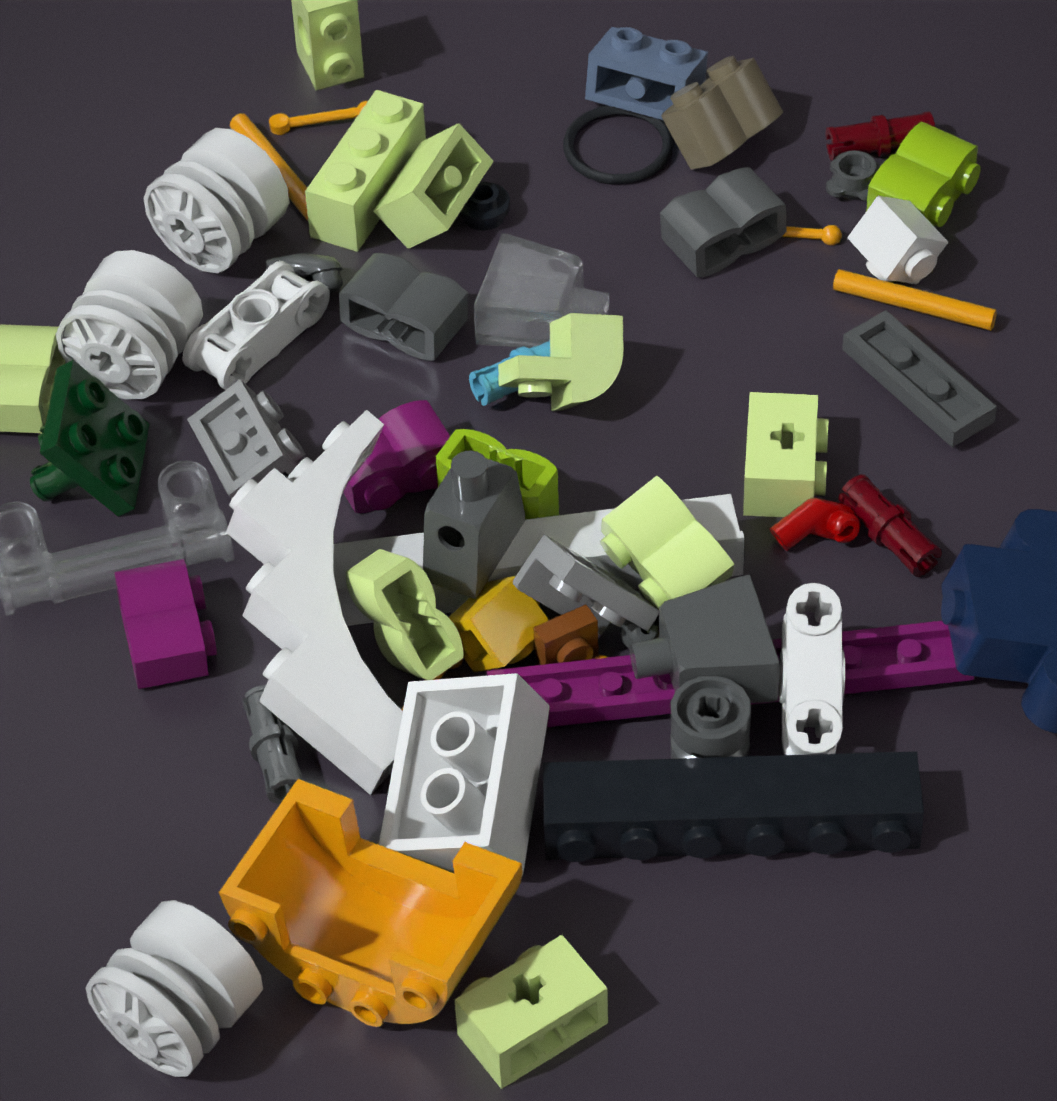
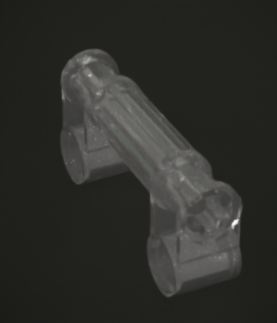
[0,460,235,616]

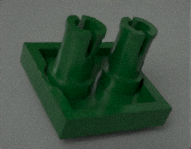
[30,360,149,517]

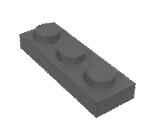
[842,310,997,448]

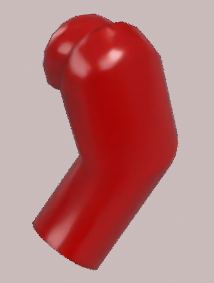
[769,498,861,551]

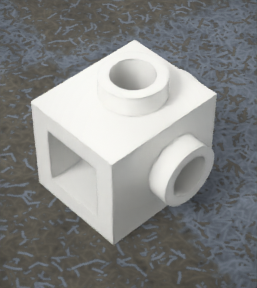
[847,196,948,284]

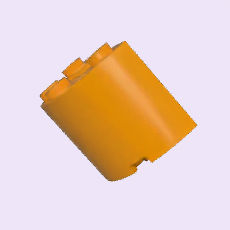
[219,779,522,1027]

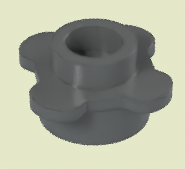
[826,151,881,201]

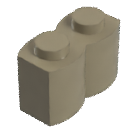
[661,56,783,170]

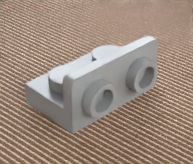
[187,379,306,498]
[513,534,659,635]

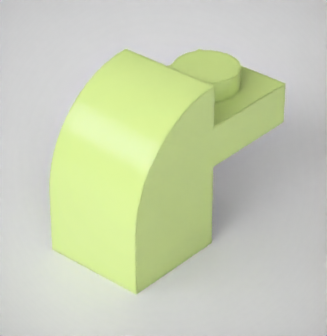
[498,313,623,411]

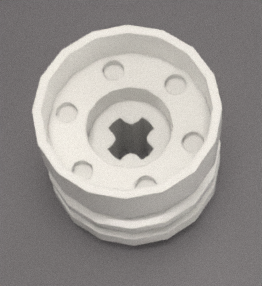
[144,128,289,273]
[56,250,203,399]
[86,900,263,1077]

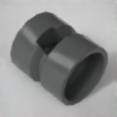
[670,675,751,759]

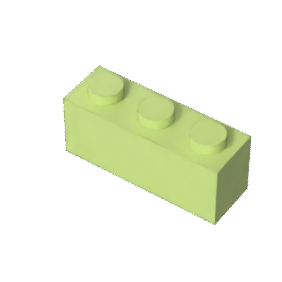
[305,90,426,252]

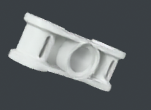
[183,261,330,390]
[779,583,845,755]

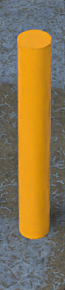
[230,113,308,221]
[833,269,997,331]

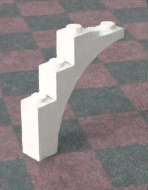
[226,410,403,795]

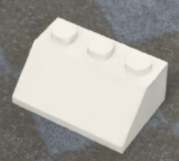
[379,673,550,876]

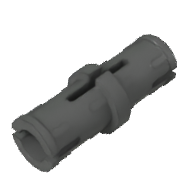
[242,685,304,804]

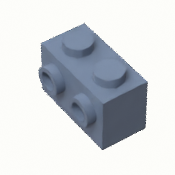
[585,27,708,120]

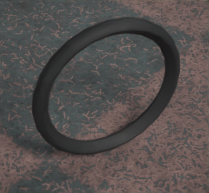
[563,105,673,184]

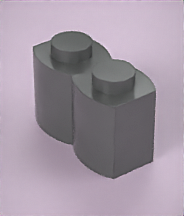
[660,167,787,277]
[339,253,468,361]

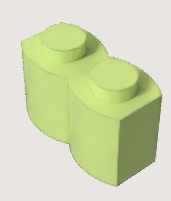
[0,324,66,433]
[600,476,734,610]
[346,549,464,680]

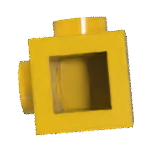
[448,576,549,672]

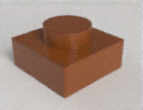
[533,604,599,665]

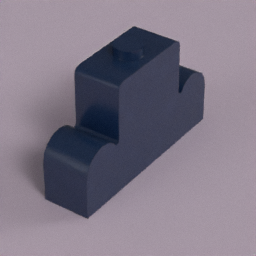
[941,509,1057,733]

